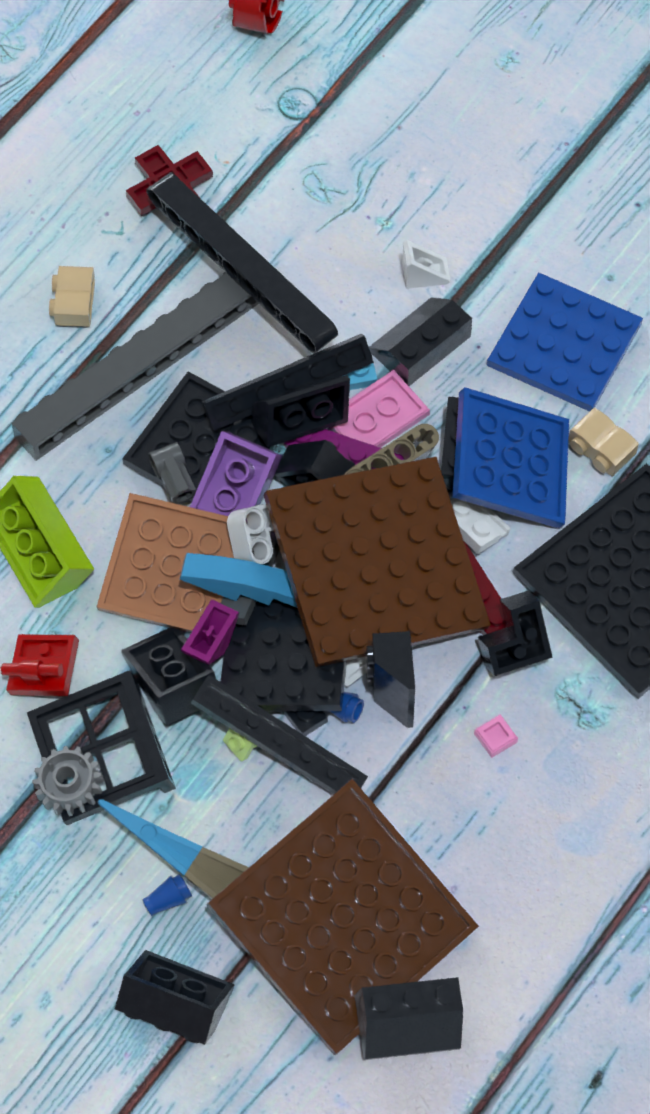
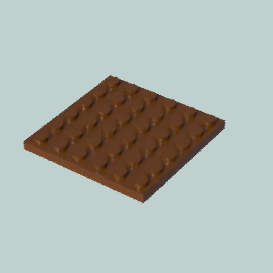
[263,457,491,667]
[206,779,479,1055]

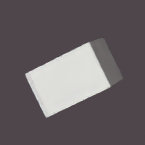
[402,240,451,289]

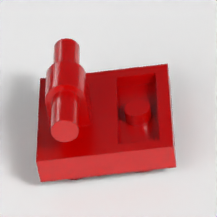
[1,634,79,696]

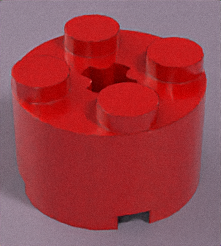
[229,0,285,34]

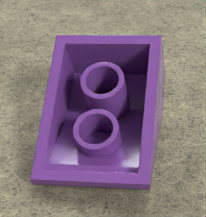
[190,431,283,526]

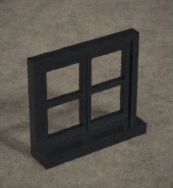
[27,670,176,825]

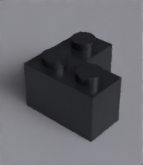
[275,440,355,486]
[478,590,553,676]

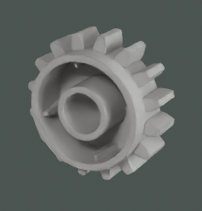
[32,746,104,816]

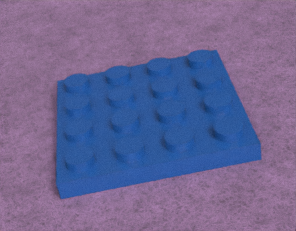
[487,272,643,412]
[453,387,569,529]

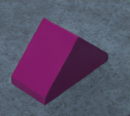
[181,599,239,665]

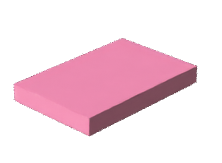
[330,370,430,448]

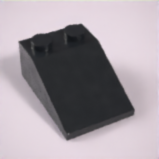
[121,628,216,726]

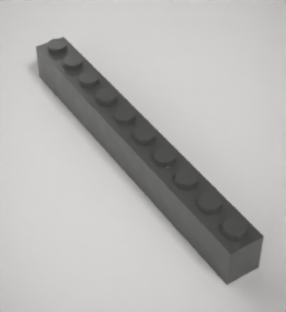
[12,272,259,461]

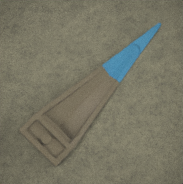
[98,799,249,899]

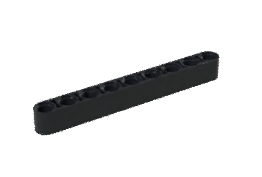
[146,173,338,353]

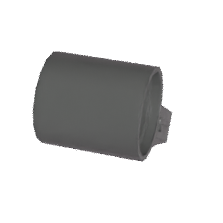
[148,442,196,504]

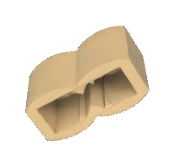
[49,266,95,327]
[569,408,639,476]

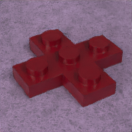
[126,145,213,216]

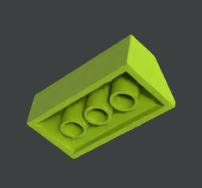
[0,475,94,608]

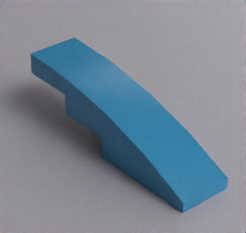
[179,553,298,608]

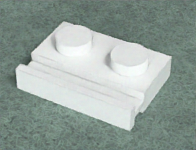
[450,498,511,554]

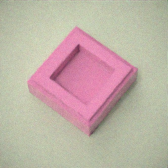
[474,714,518,758]

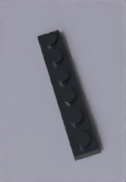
[201,334,374,431]
[191,675,368,795]

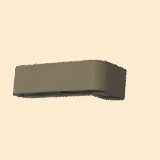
[344,424,439,475]

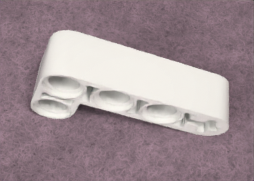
[227,504,274,564]

